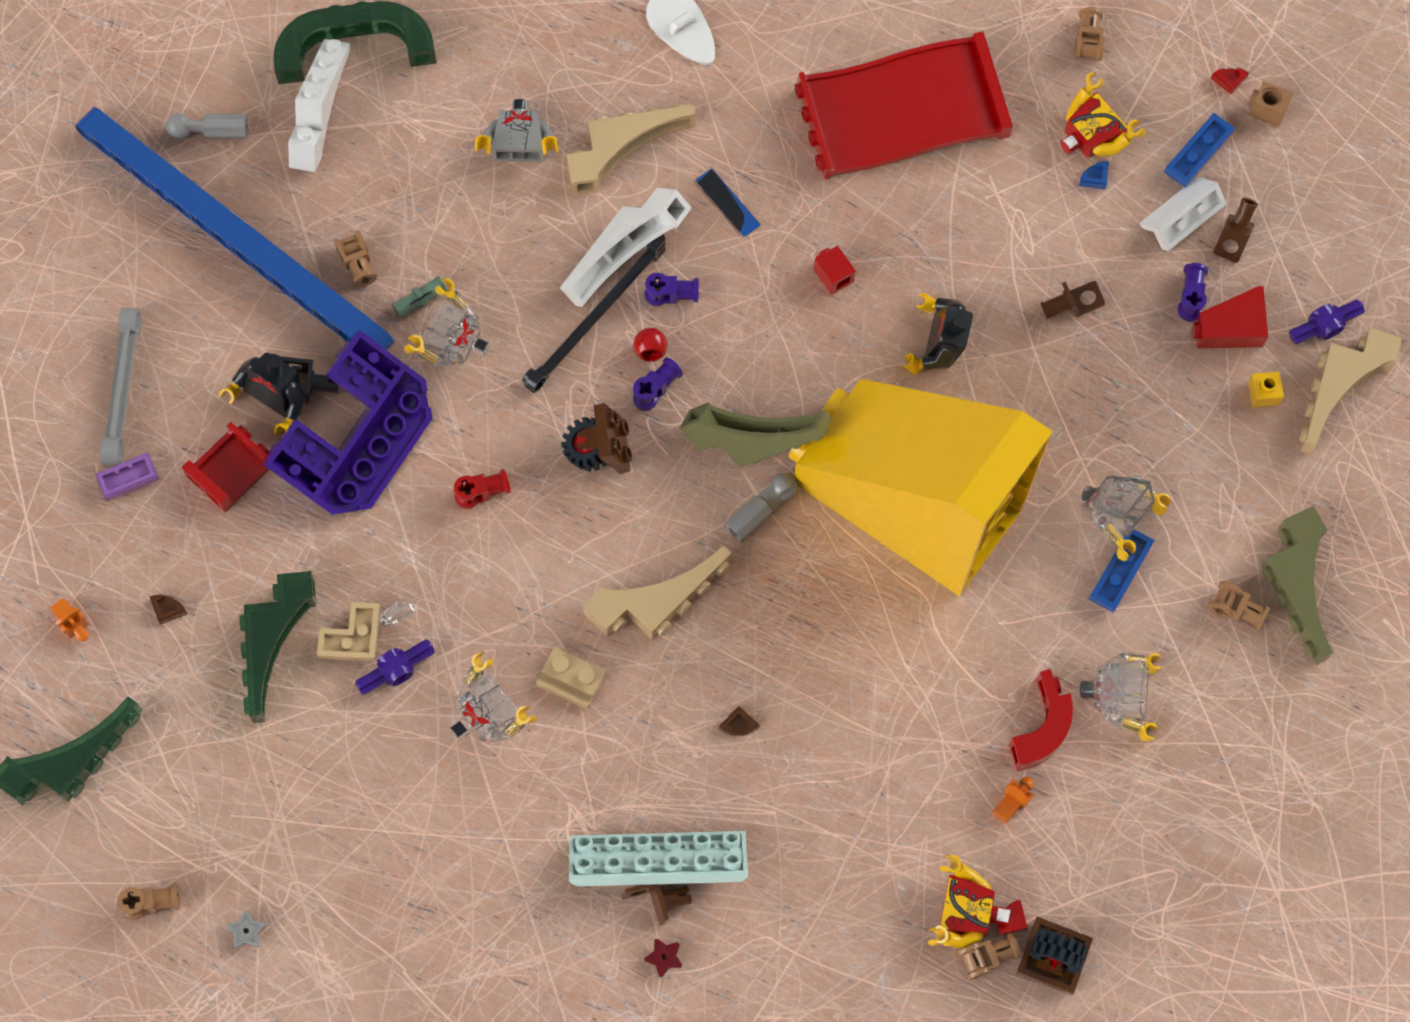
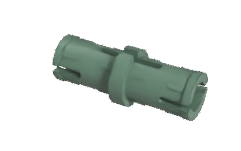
[392,276,447,318]

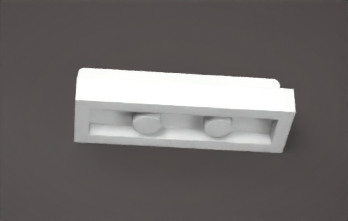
[1140,177,1227,251]

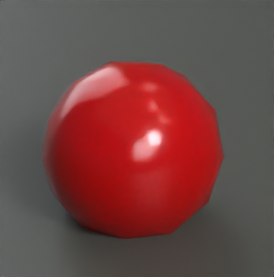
[633,328,668,362]

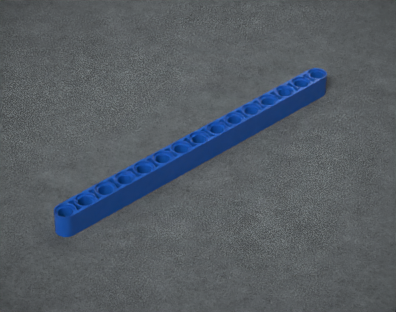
[75,107,395,350]

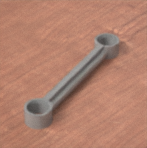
[100,307,142,465]

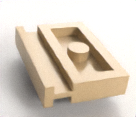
[536,647,606,710]

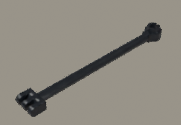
[522,234,666,393]

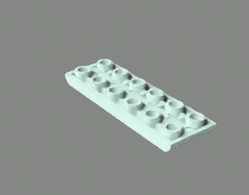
[569,831,748,886]

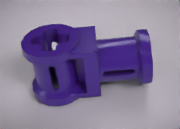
[1177,263,1208,322]
[644,273,699,306]
[633,357,683,411]

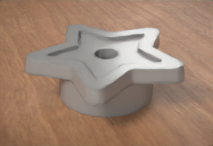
[227,911,266,949]

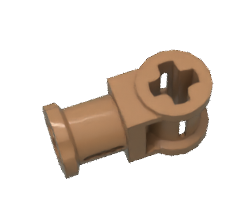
[1074,7,1104,61]
[334,230,377,287]
[1208,581,1270,630]
[118,883,181,920]
[957,933,1021,981]

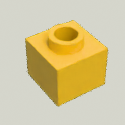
[1248,371,1284,407]

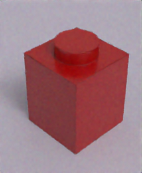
[813,245,856,295]

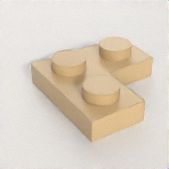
[317,602,381,662]

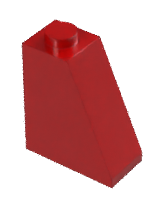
[1192,286,1269,349]

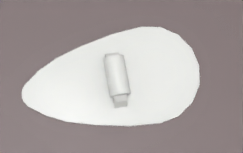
[646,0,715,65]

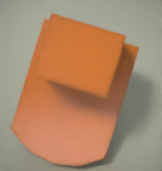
[50,597,89,642]
[992,777,1034,824]

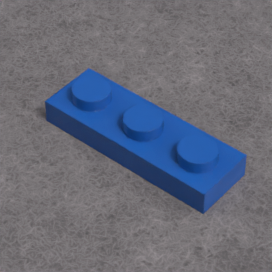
[1164,113,1235,188]
[1089,527,1155,613]

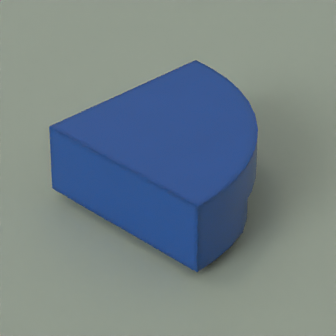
[1079,161,1109,189]

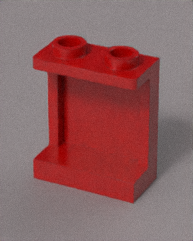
[181,422,269,513]

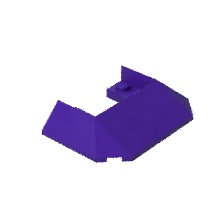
[263,330,433,515]

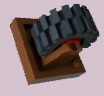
[561,403,632,474]
[1016,916,1093,995]

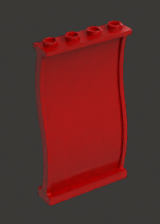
[794,31,1013,180]

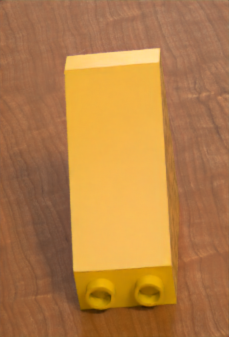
[788,379,1053,597]

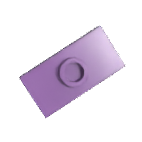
[95,452,160,501]

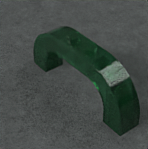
[274,1,437,85]

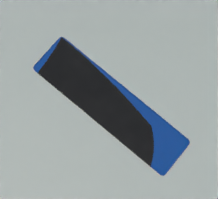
[696,169,760,237]

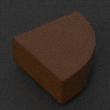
[150,594,187,625]
[719,706,760,736]

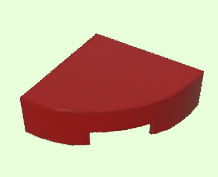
[1210,68,1249,94]
[997,900,1028,936]

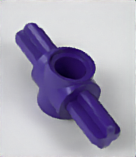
[1289,299,1365,344]
[355,639,435,695]

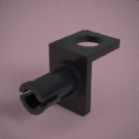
[281,357,339,404]

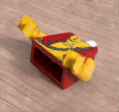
[1060,72,1146,158]
[928,855,1010,949]

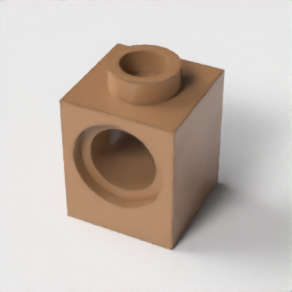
[1248,81,1293,127]

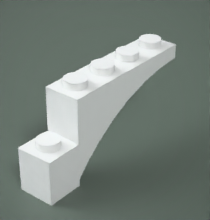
[288,39,350,172]
[560,188,692,307]

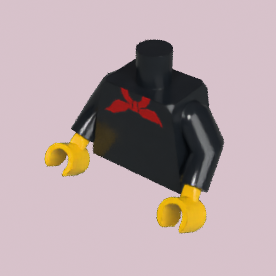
[902,293,973,375]
[219,352,305,435]

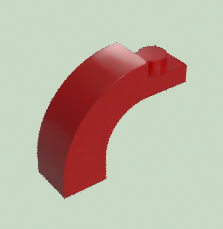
[1009,669,1073,772]

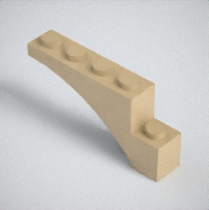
[566,104,695,195]
[1298,328,1402,455]
[582,546,731,639]

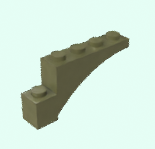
[679,402,832,467]
[1262,506,1333,665]

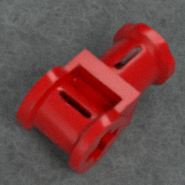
[454,469,511,509]

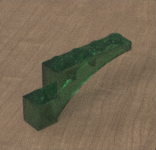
[239,571,316,723]
[0,697,142,806]

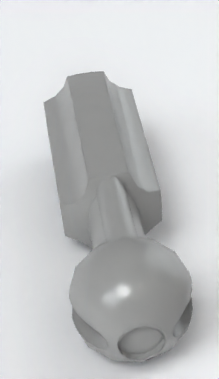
[166,113,248,140]
[725,473,798,543]

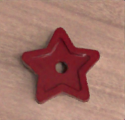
[644,939,682,977]

